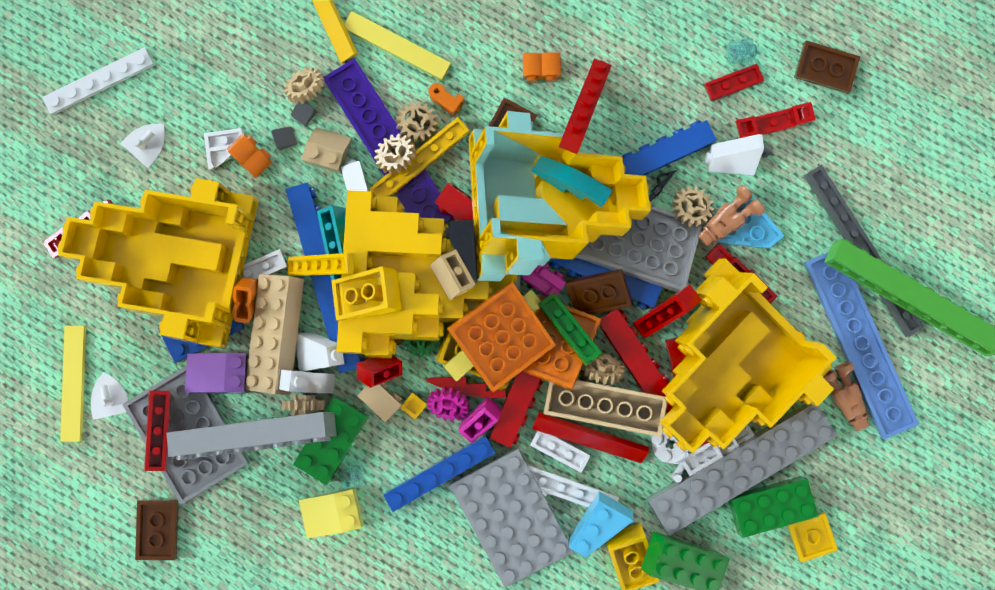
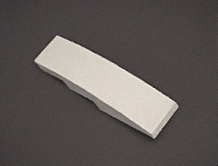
[681,425,755,476]

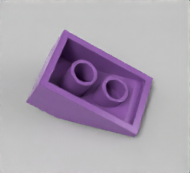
[185,353,247,394]

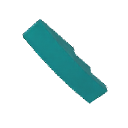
[531,156,613,208]

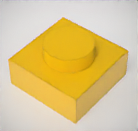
[400,392,427,420]

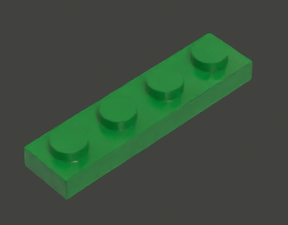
[538,293,602,366]

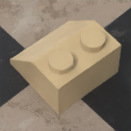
[301,128,352,174]

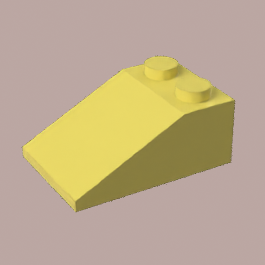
[299,486,364,538]

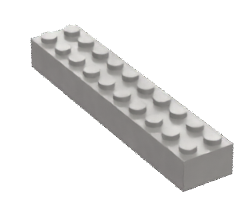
[646,404,837,536]

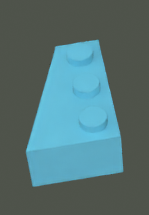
[569,491,634,557]

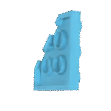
[702,197,784,249]

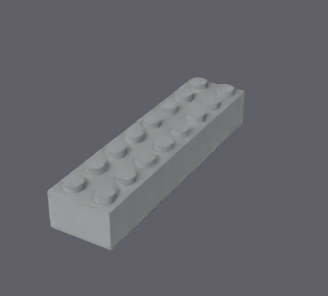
[167,412,337,460]

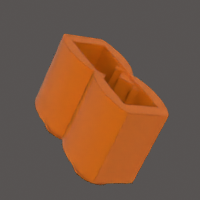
[523,52,561,83]
[226,133,272,178]
[233,277,258,323]

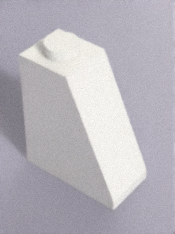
[705,134,764,176]
[341,160,370,191]
[296,332,344,372]

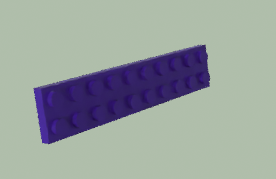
[323,58,454,224]

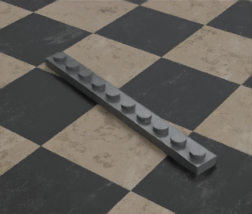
[804,164,924,337]

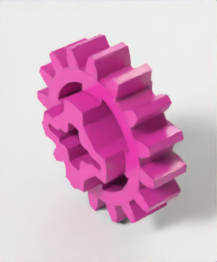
[427,387,470,422]

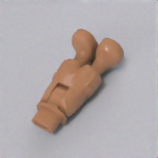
[697,185,765,247]
[823,362,870,431]

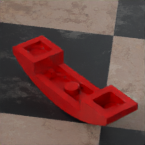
[735,102,816,138]

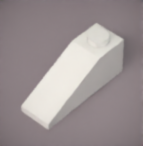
[279,370,335,393]

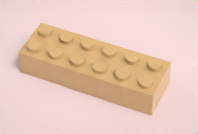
[245,274,304,395]
[544,380,668,437]

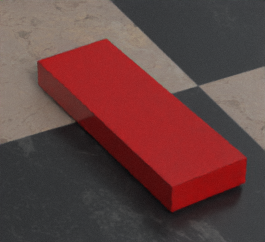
[704,64,764,102]

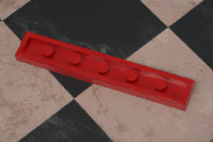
[532,412,649,464]

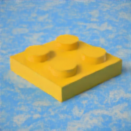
[787,512,838,563]

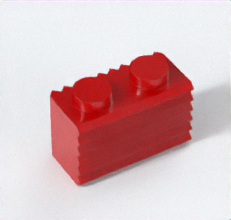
[357,355,402,388]

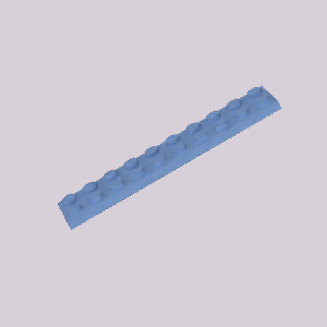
[804,252,919,439]

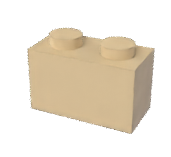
[430,249,476,301]
[357,382,403,422]

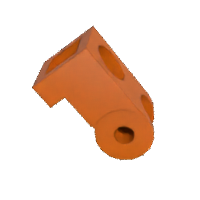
[428,83,465,117]

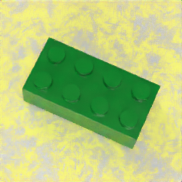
[293,396,370,485]
[728,476,819,538]
[641,531,730,590]

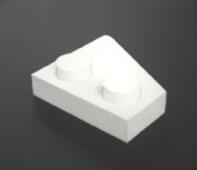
[204,128,244,171]

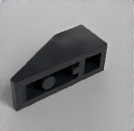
[446,220,477,283]

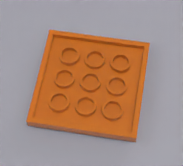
[447,281,556,392]
[522,295,601,390]

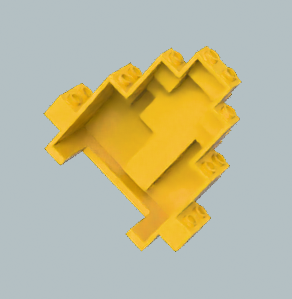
[58,178,259,349]
[336,190,517,359]
[659,259,837,453]

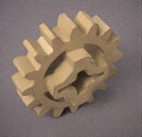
[284,67,325,104]
[396,101,438,143]
[374,134,416,175]
[672,186,714,227]
[582,352,625,386]
[282,395,325,415]

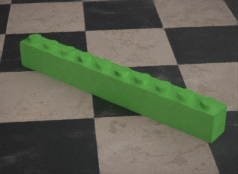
[824,239,995,356]

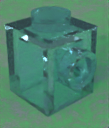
[726,38,757,65]

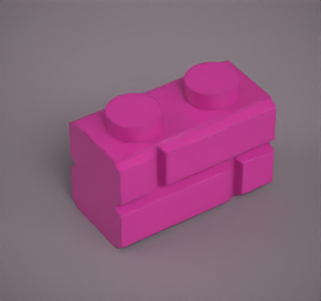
[522,263,566,298]
[458,397,501,443]

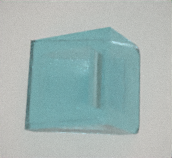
[338,465,365,489]

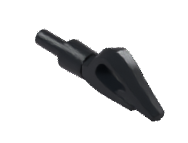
[649,170,677,202]

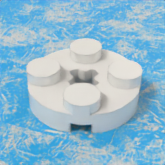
[651,432,689,464]

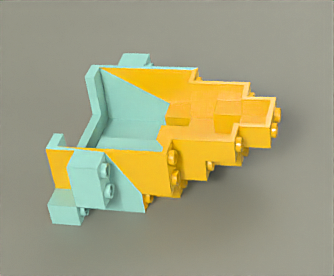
[469,111,651,282]

